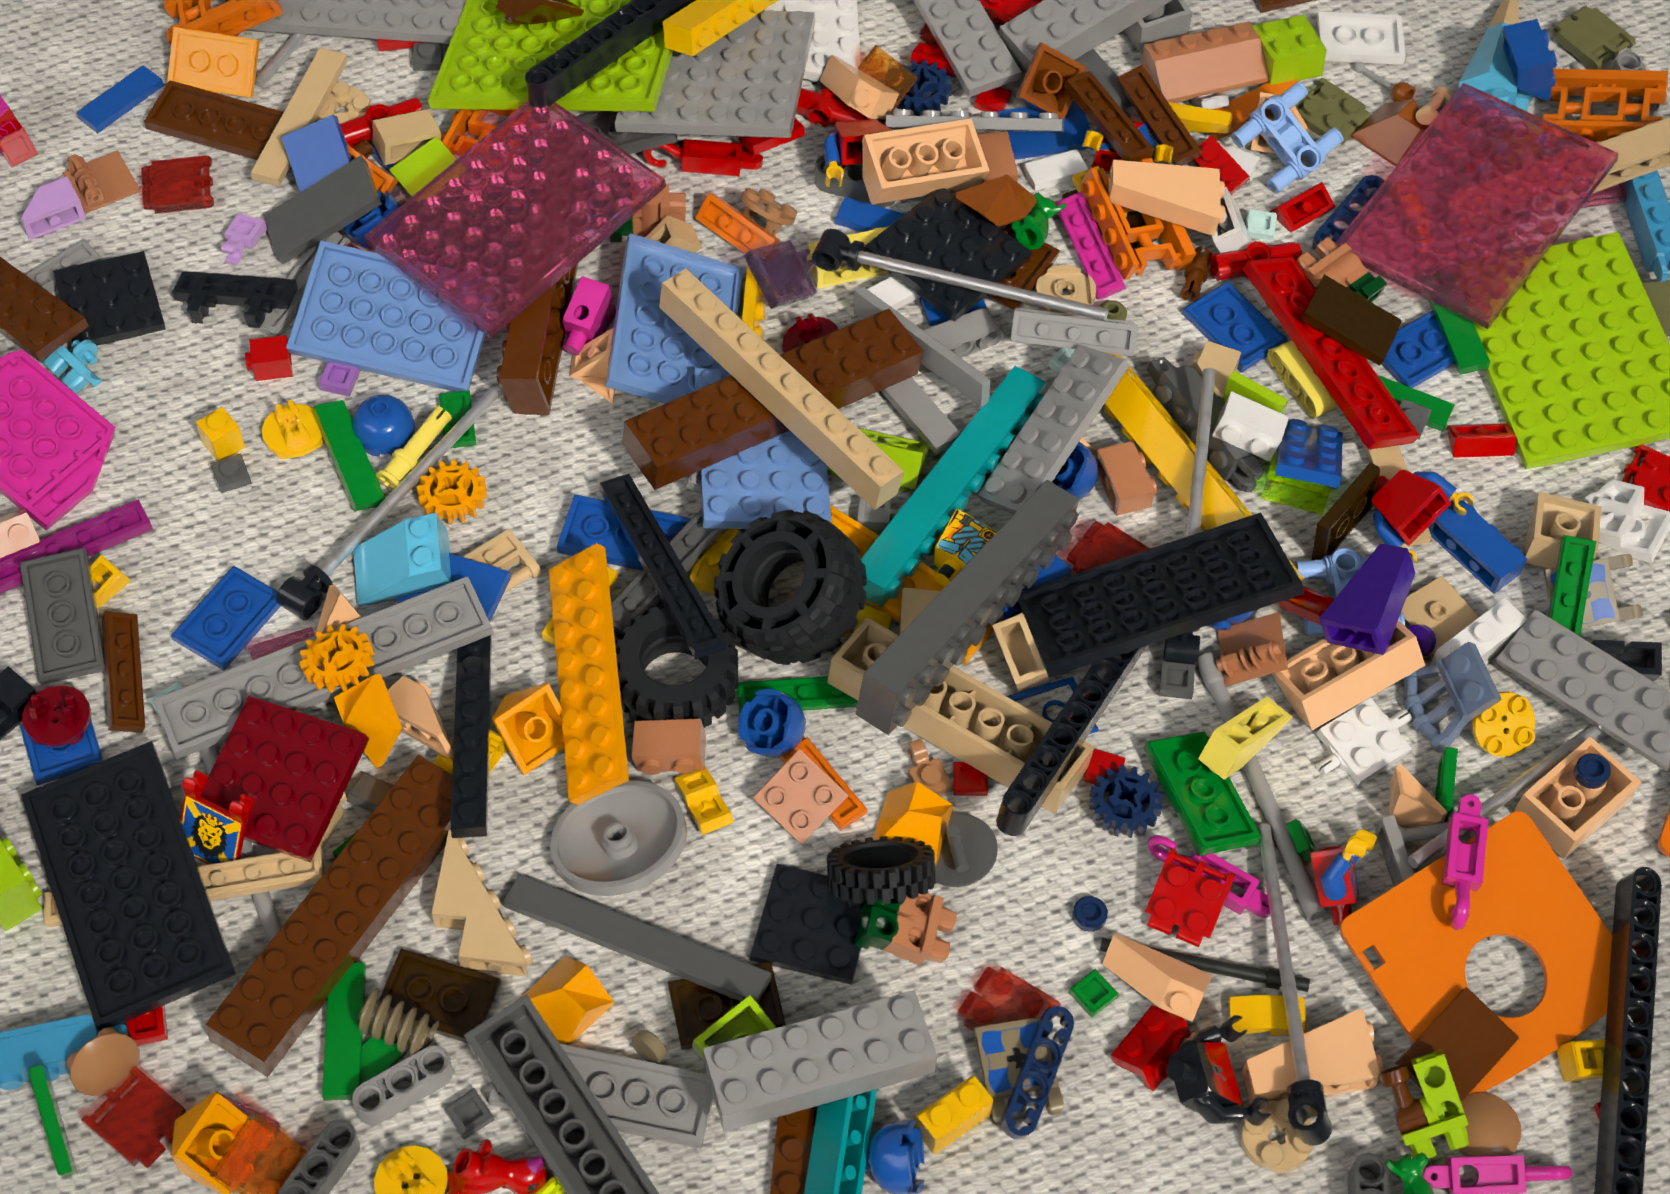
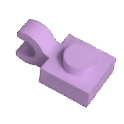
[221,213,267,265]

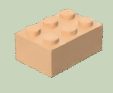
[1514,737,1642,859]

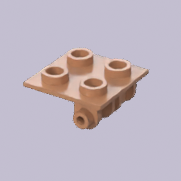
[63,150,141,214]
[1216,612,1288,687]
[753,748,849,845]

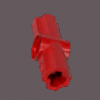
[796,88,868,128]
[340,97,423,147]
[1209,241,1302,281]

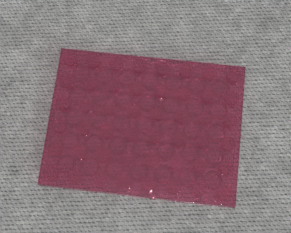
[1336,83,1618,329]
[364,101,666,338]

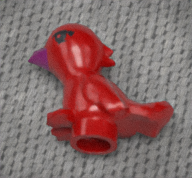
[448,1139,547,1194]

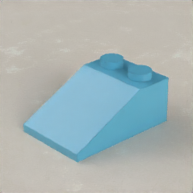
[354,513,452,606]

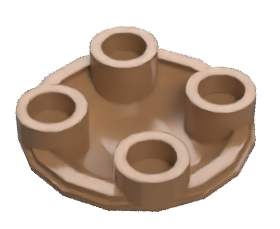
[67,1027,140,1096]
[1459,1092,1521,1157]

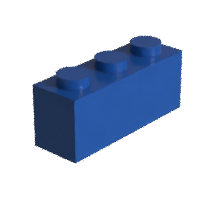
[1428,500,1528,594]

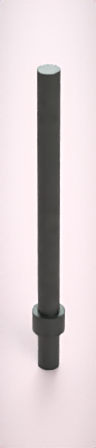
[1100,937,1310,992]

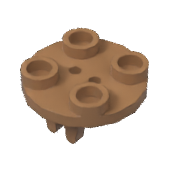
[741,188,798,236]

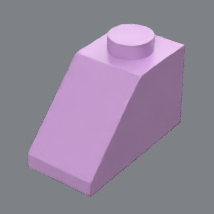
[21,176,86,240]

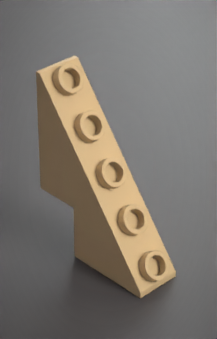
[431,830,533,977]

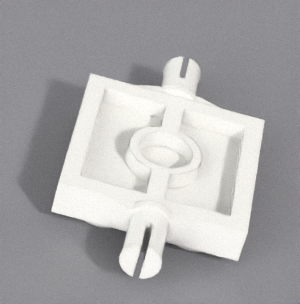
[1315,697,1412,785]

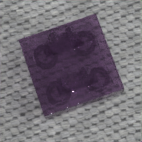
[744,240,818,309]

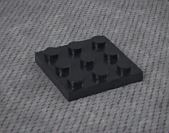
[53,251,166,349]
[750,864,864,985]

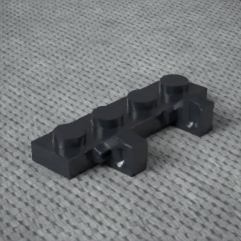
[172,271,298,328]

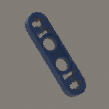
[1312,175,1387,250]
[1001,1006,1074,1140]

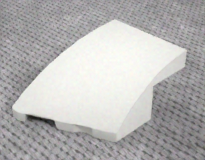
[1583,480,1670,564]

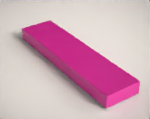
[1055,192,1126,300]

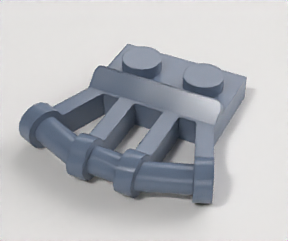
[1401,642,1502,753]

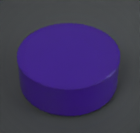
[1407,624,1436,657]

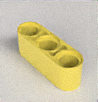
[1267,340,1339,419]

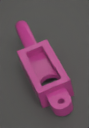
[1442,794,1488,930]
[1148,835,1270,918]
[1423,1155,1573,1194]

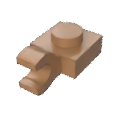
[907,738,953,795]

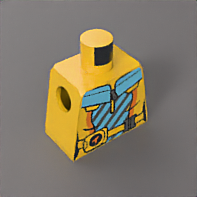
[934,509,997,587]

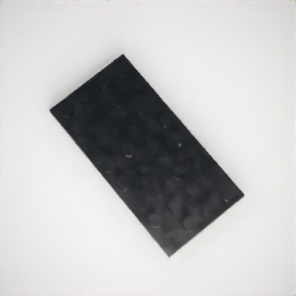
[1017,512,1304,678]
[21,741,236,1031]

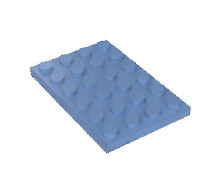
[605,233,743,404]
[286,240,499,392]
[694,368,832,529]

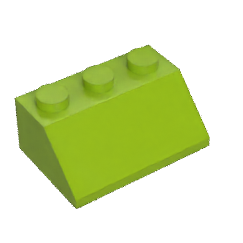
[826,427,929,492]

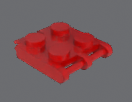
[1622,444,1670,511]
[1145,848,1236,947]

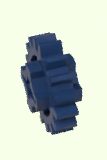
[890,60,952,116]
[1089,765,1163,838]

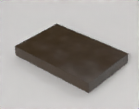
[1301,274,1403,366]
[1311,462,1380,560]
[379,949,501,1043]
[668,961,786,1050]

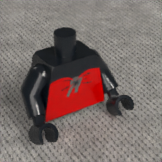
[1167,1015,1271,1126]

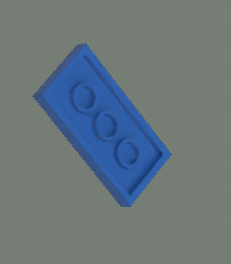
[1275,419,1343,488]
[557,494,691,571]

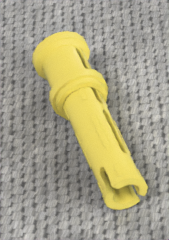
[376,406,452,490]

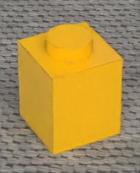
[196,406,245,461]

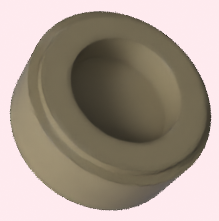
[632,1030,667,1064]

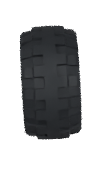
[714,510,867,665]

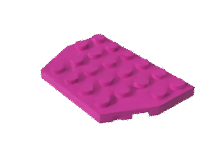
[0,349,115,531]

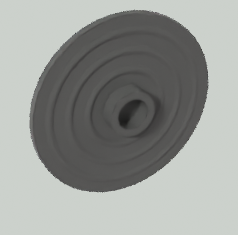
[935,813,998,887]

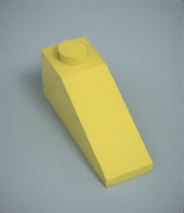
[1198,696,1292,780]

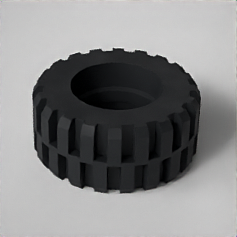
[615,606,738,728]

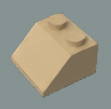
[1524,492,1602,569]

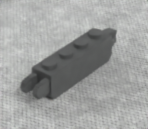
[1146,357,1265,493]

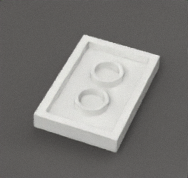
[1316,12,1406,65]

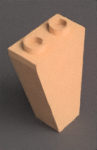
[1108,160,1225,235]
[1241,1009,1384,1105]

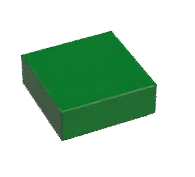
[1286,819,1316,862]
[1068,969,1119,1018]

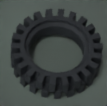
[826,836,936,904]

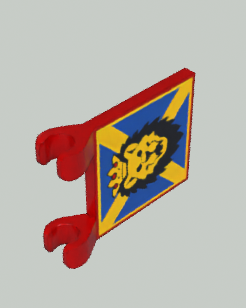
[181,770,254,864]

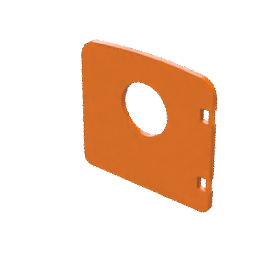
[1339,811,1633,1095]

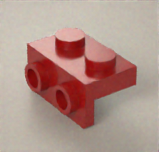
[1110,1005,1190,1091]

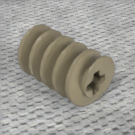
[358,988,439,1056]

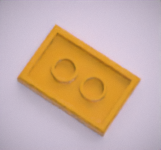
[167,27,260,98]

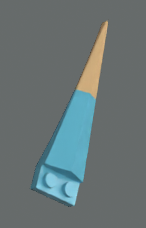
[1453,0,1519,117]

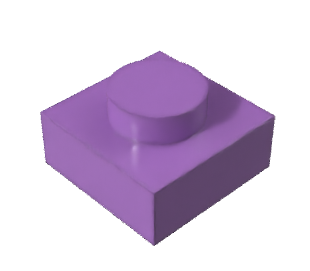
[319,362,360,397]

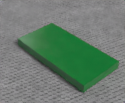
[1143,731,1262,856]

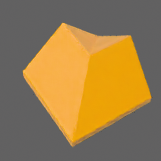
[334,674,402,768]
[492,682,564,776]
[873,782,953,866]
[519,956,614,1045]
[171,1092,269,1194]

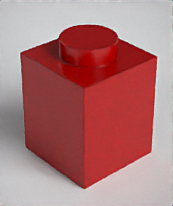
[245,335,293,381]

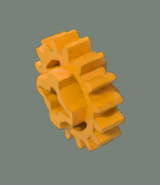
[417,459,487,525]
[299,624,375,693]

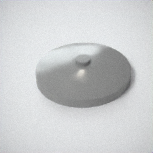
[550,780,687,896]

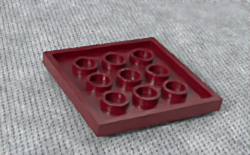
[201,695,369,863]

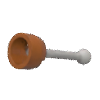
[1354,61,1415,102]

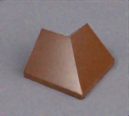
[1016,42,1087,120]
[1351,99,1431,167]
[955,174,1037,227]

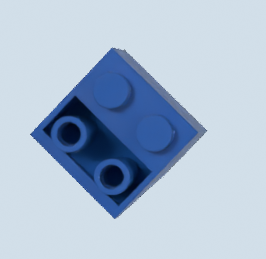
[1502,19,1557,100]

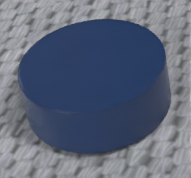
[1574,753,1611,789]
[1072,896,1108,932]

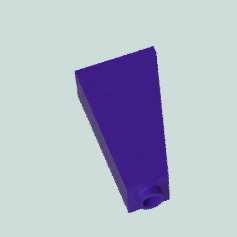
[1319,543,1416,655]

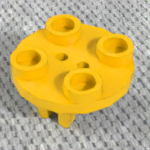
[262,400,324,459]
[1472,691,1535,757]
[374,1145,448,1194]

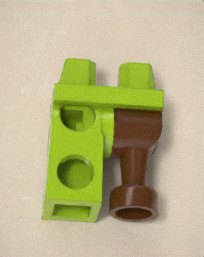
[1379,1050,1469,1159]

